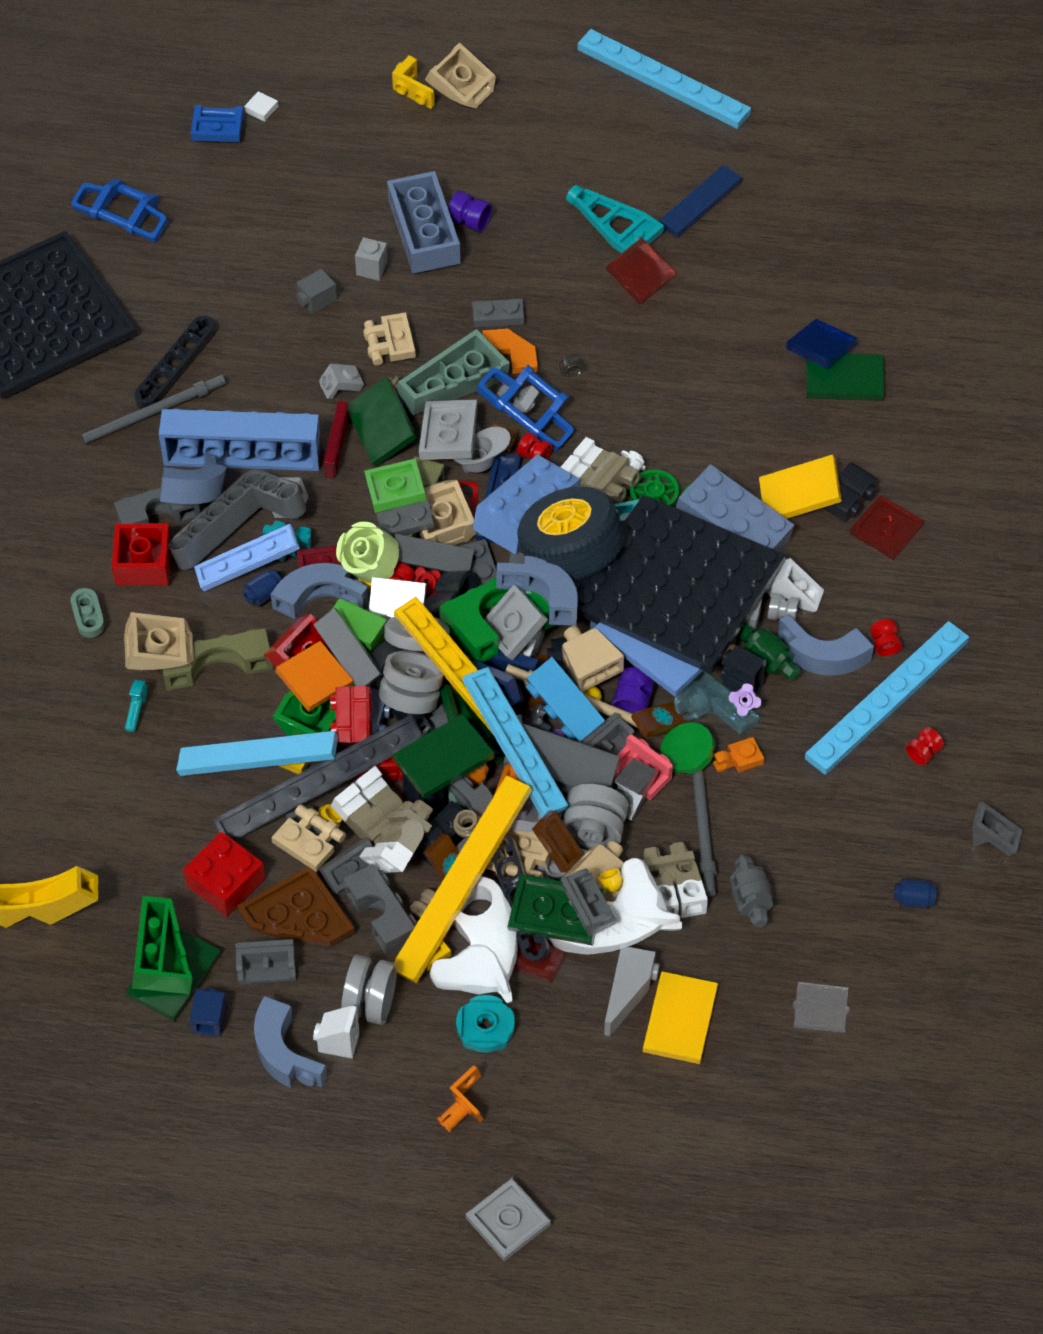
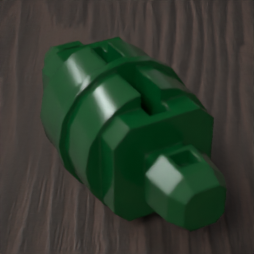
[738,624,801,681]

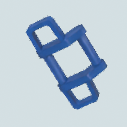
[71,178,168,243]
[477,365,574,452]

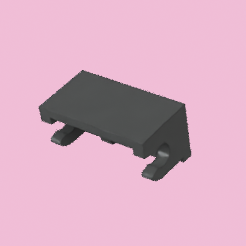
[579,712,635,755]
[560,868,617,937]
[235,939,296,984]

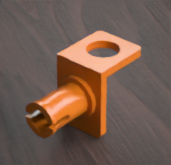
[436,1065,483,1133]

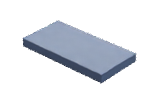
[593,623,703,696]

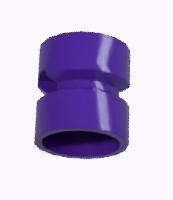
[448,190,493,233]
[612,667,655,714]

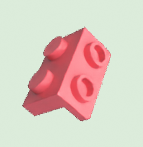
[617,734,673,801]

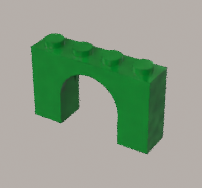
[440,577,555,662]

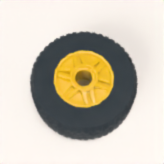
[517,486,625,582]

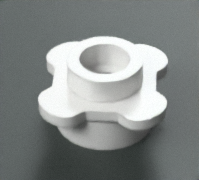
[621,451,646,471]

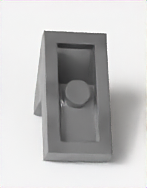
[614,758,658,821]
[972,801,1022,856]

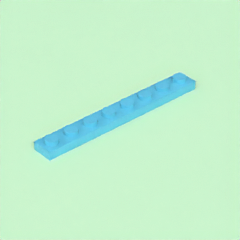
[578,29,751,129]
[805,621,969,775]

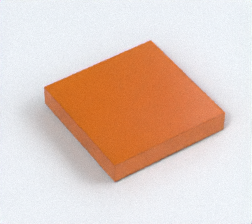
[275,641,353,712]

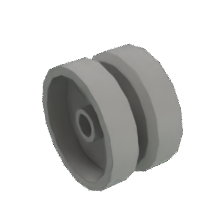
[378,651,444,714]
[562,784,628,849]
[341,954,397,1025]

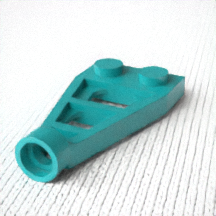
[566,185,664,260]

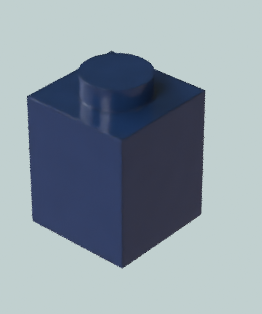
[189,988,227,1037]

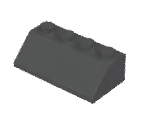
[503,723,620,800]

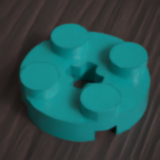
[456,995,515,1053]

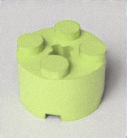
[336,522,399,582]

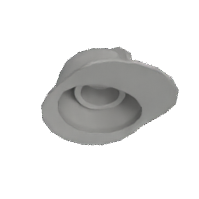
[453,427,511,473]

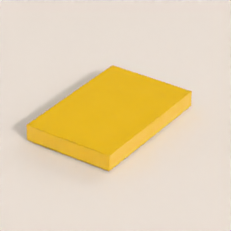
[759,454,842,519]
[643,971,718,1064]

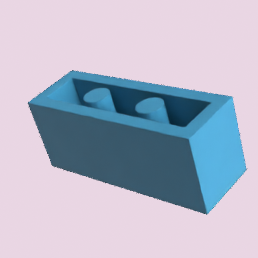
[525,657,605,742]

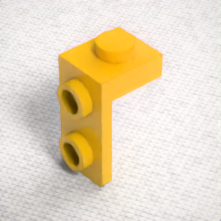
[392,55,435,109]

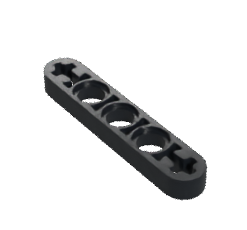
[135,316,215,409]
[492,833,550,964]

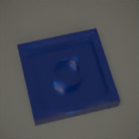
[786,319,857,369]

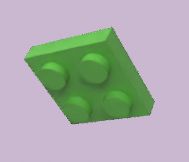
[364,459,427,513]

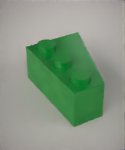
[132,896,192,994]

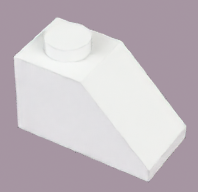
[765,558,824,612]
[313,1006,359,1059]

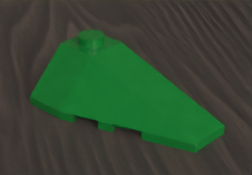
[272,655,356,736]

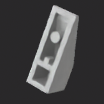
[604,947,660,1036]

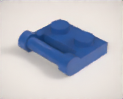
[191,105,244,142]

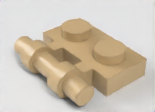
[363,312,416,366]
[272,804,346,872]
[487,829,551,878]

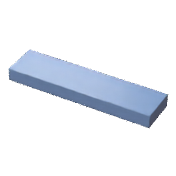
[194,524,300,591]

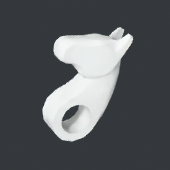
[548,858,682,955]
[430,876,518,1004]

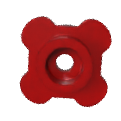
[415,567,441,595]

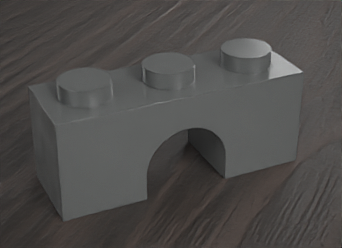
[114,488,200,526]
[343,863,417,957]

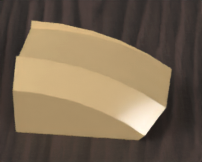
[425,42,496,108]
[420,480,476,545]
[124,612,194,670]

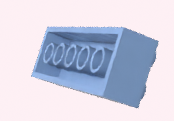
[159,409,321,471]

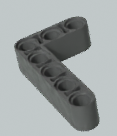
[168,469,307,570]

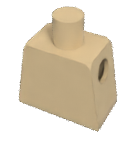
[562,626,624,692]
[563,841,624,902]

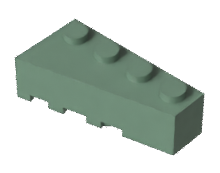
[397,329,510,415]

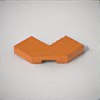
[483,329,538,374]

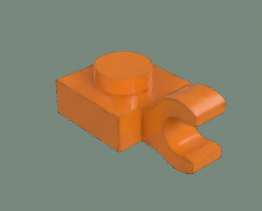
[713,737,764,773]

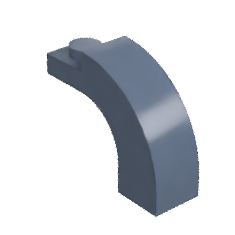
[160,453,226,504]
[496,556,578,626]
[271,563,369,620]
[778,614,874,676]
[254,996,327,1088]

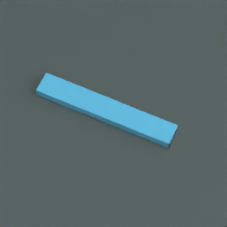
[462,667,568,818]
[176,731,338,776]

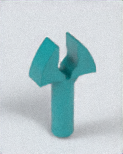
[125,680,147,732]

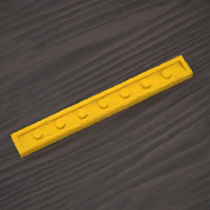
[394,776,532,983]

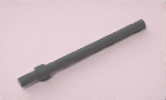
[81,375,226,444]
[692,769,717,897]

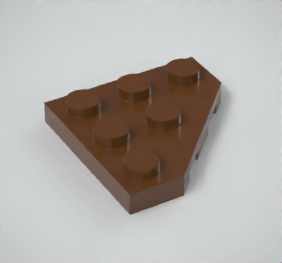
[237,866,355,947]

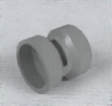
[767,593,799,621]

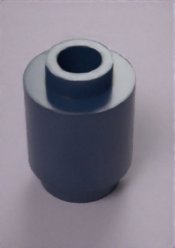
[243,570,282,606]
[894,878,936,909]

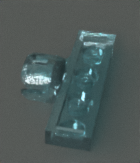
[674,671,760,735]

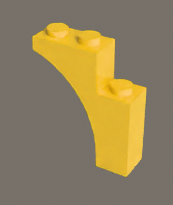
[0,866,98,928]

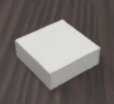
[244,92,278,122]

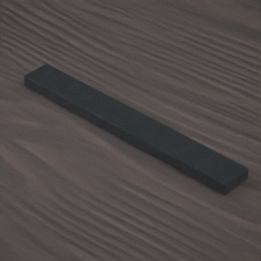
[213,714,423,841]

